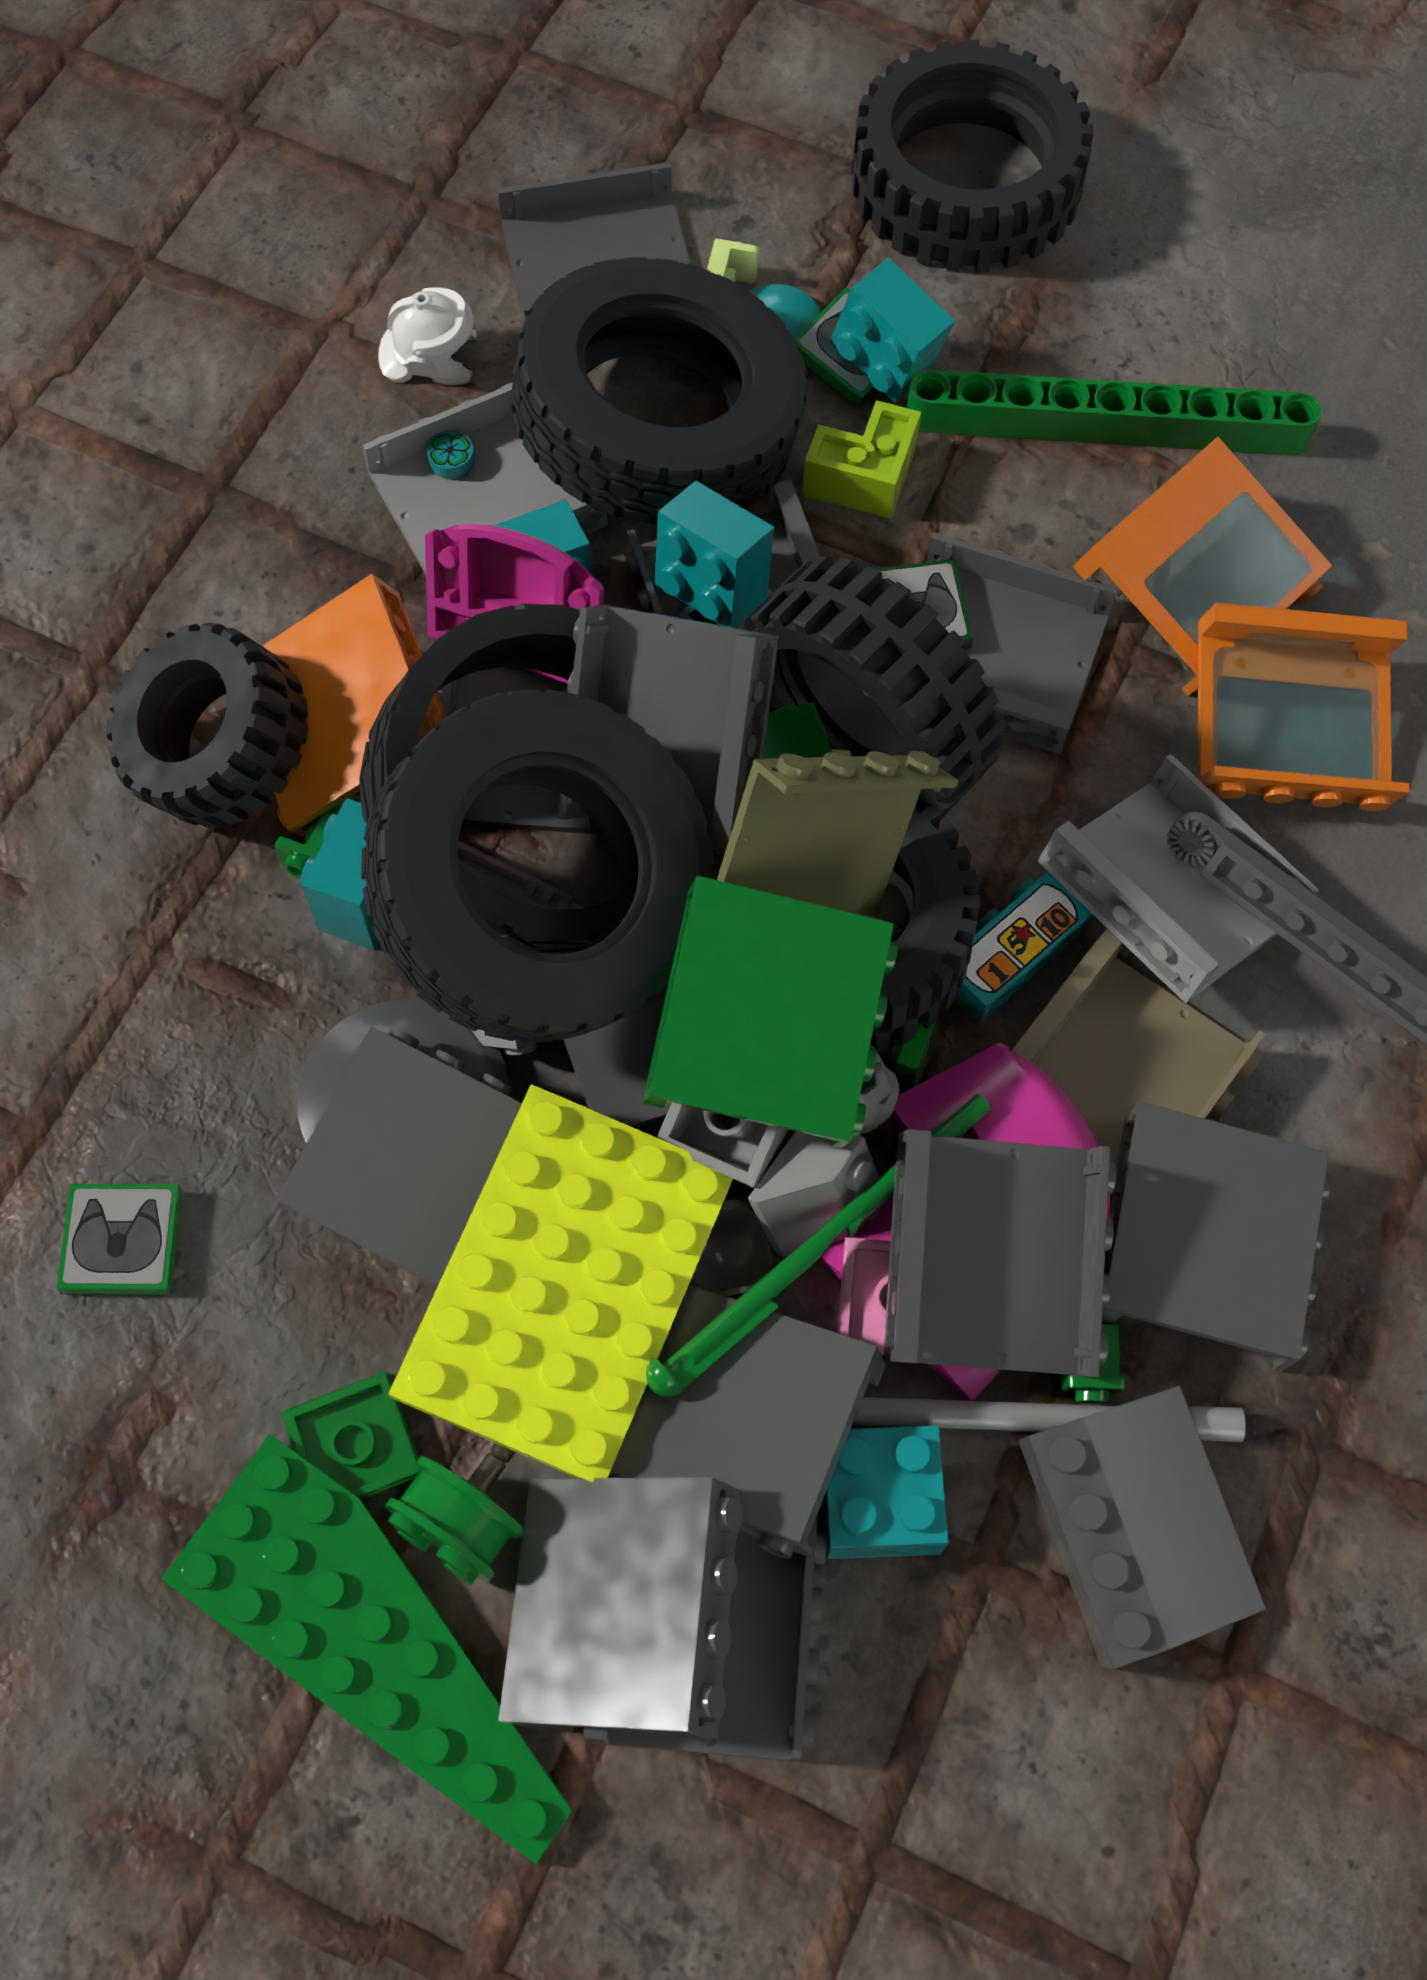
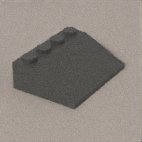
[1019,1385,1266,1669]

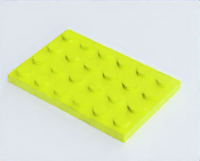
[388,1084,733,1483]

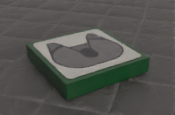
[862,559,973,649]

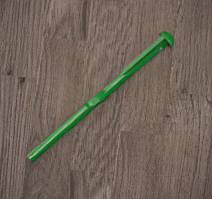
[646,1094,991,1397]

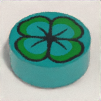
[427,431,475,479]

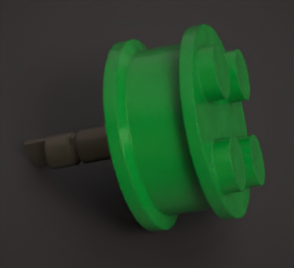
[385,1443,525,1586]

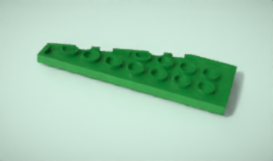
[161,1434,574,1864]

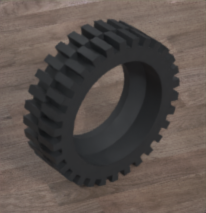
[712,799,980,1054]

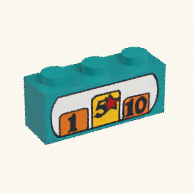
[954,871,1093,1025]

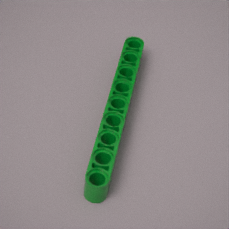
[907,370,1322,455]

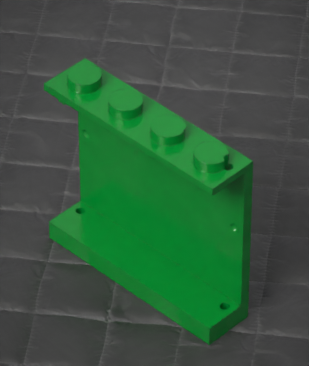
[643,875,898,1149]

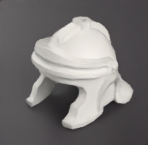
[378,287,477,385]

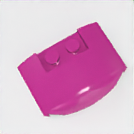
[425,524,604,684]
[892,1043,1113,1221]

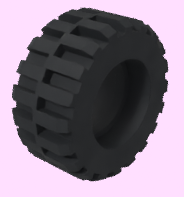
[106,623,308,828]

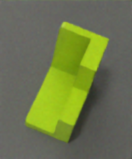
[802,400,921,519]

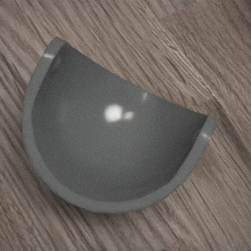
[689,1200,774,1299]

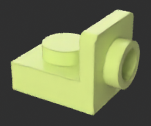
[707,238,759,283]

